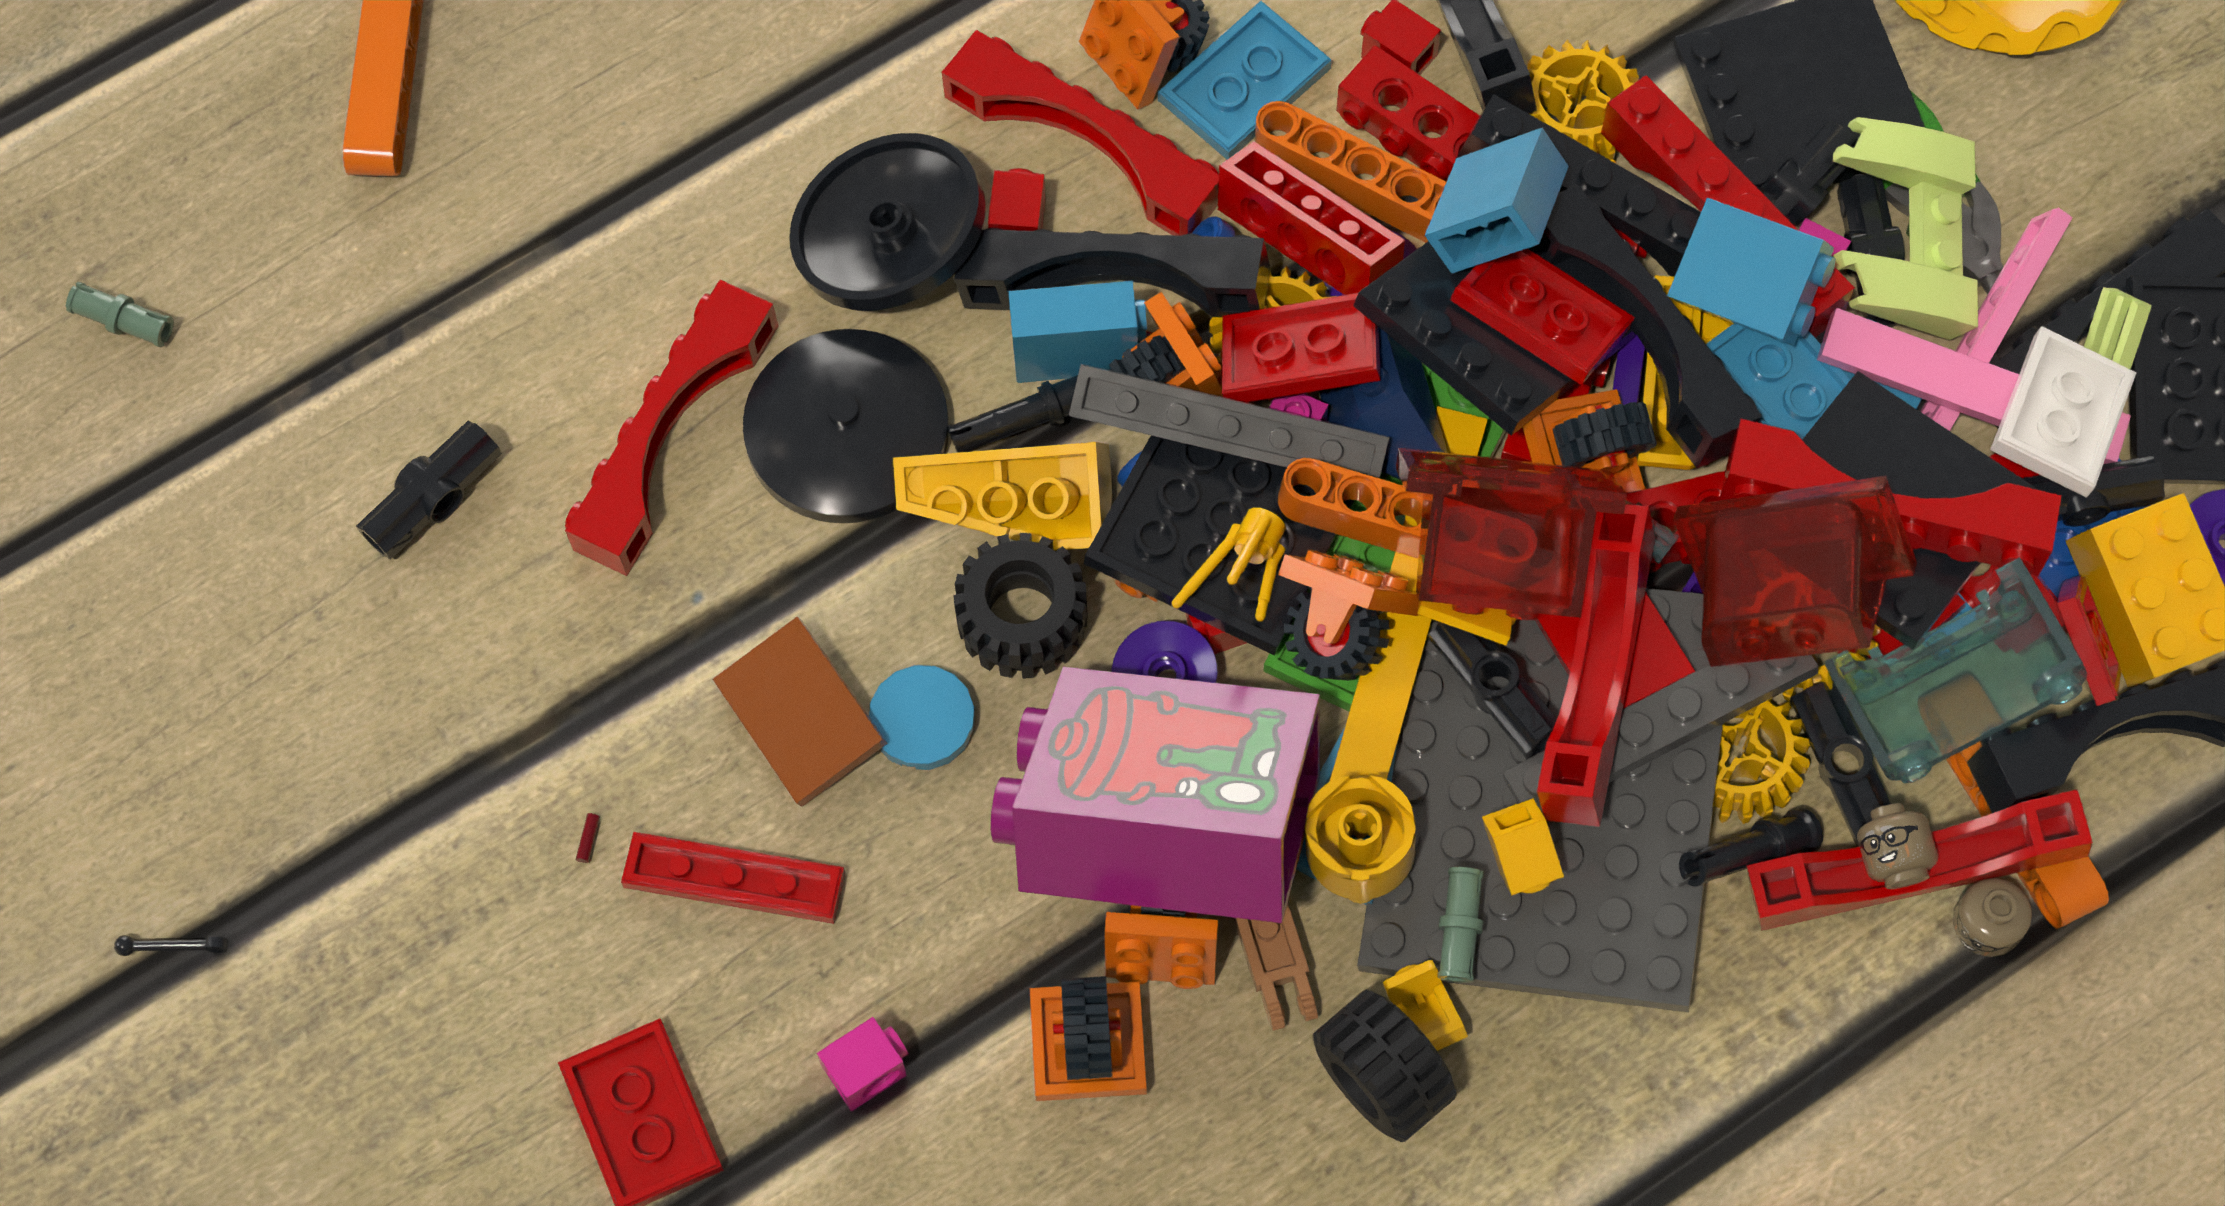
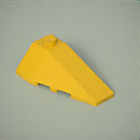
[893,442,1113,551]

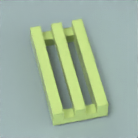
[2084,287,2152,370]

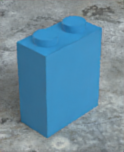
[1425,128,1569,273]
[1667,197,1836,346]
[1008,281,1147,383]

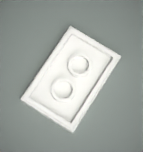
[1990,326,2136,498]

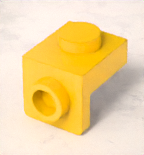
[1383,960,1468,1051]

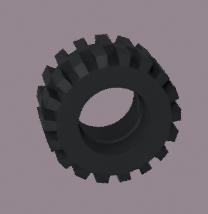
[953,533,1088,679]
[1312,989,1457,1142]

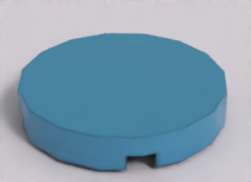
[869,665,975,770]

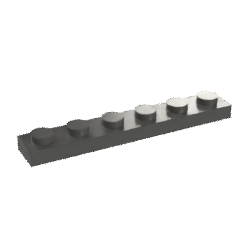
[1069,364,1389,478]
[1503,622,1818,816]

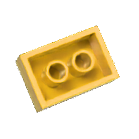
[2066,493,2225,688]

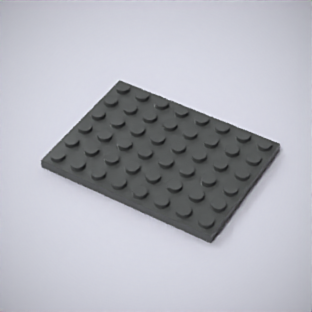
[1357,576,1737,1013]

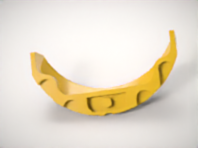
[1895,0,2128,55]

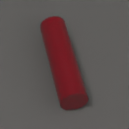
[575,813,600,863]

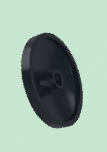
[789,133,986,311]
[743,329,949,523]

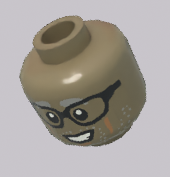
[1857,803,1938,889]
[1953,878,2032,957]

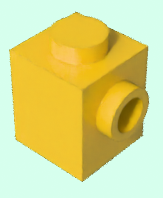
[1482,798,1564,895]

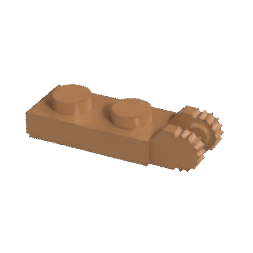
[1233,902,1318,1031]

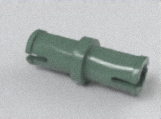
[66,282,174,347]
[1437,867,1484,983]

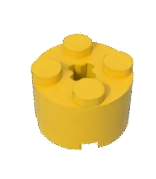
[1305,775,1416,904]

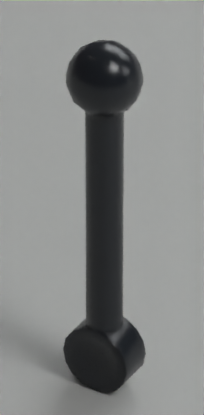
[114,935,228,956]

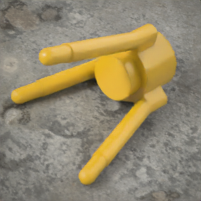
[1172,508,1286,621]

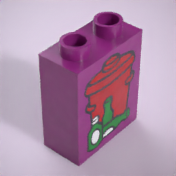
[990,667,1320,923]

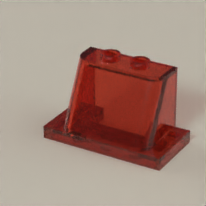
[1396,448,1627,620]
[1673,476,1917,667]

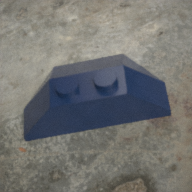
[1319,328,1448,482]

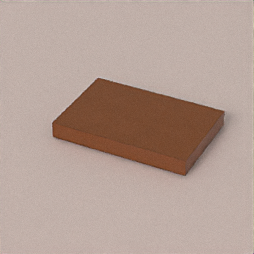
[712,617,888,807]

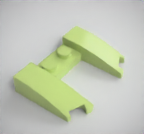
[1833,117,1978,340]

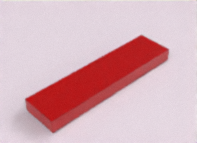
[621,832,845,924]

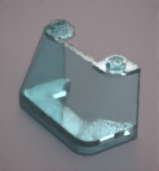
[1823,557,2087,783]

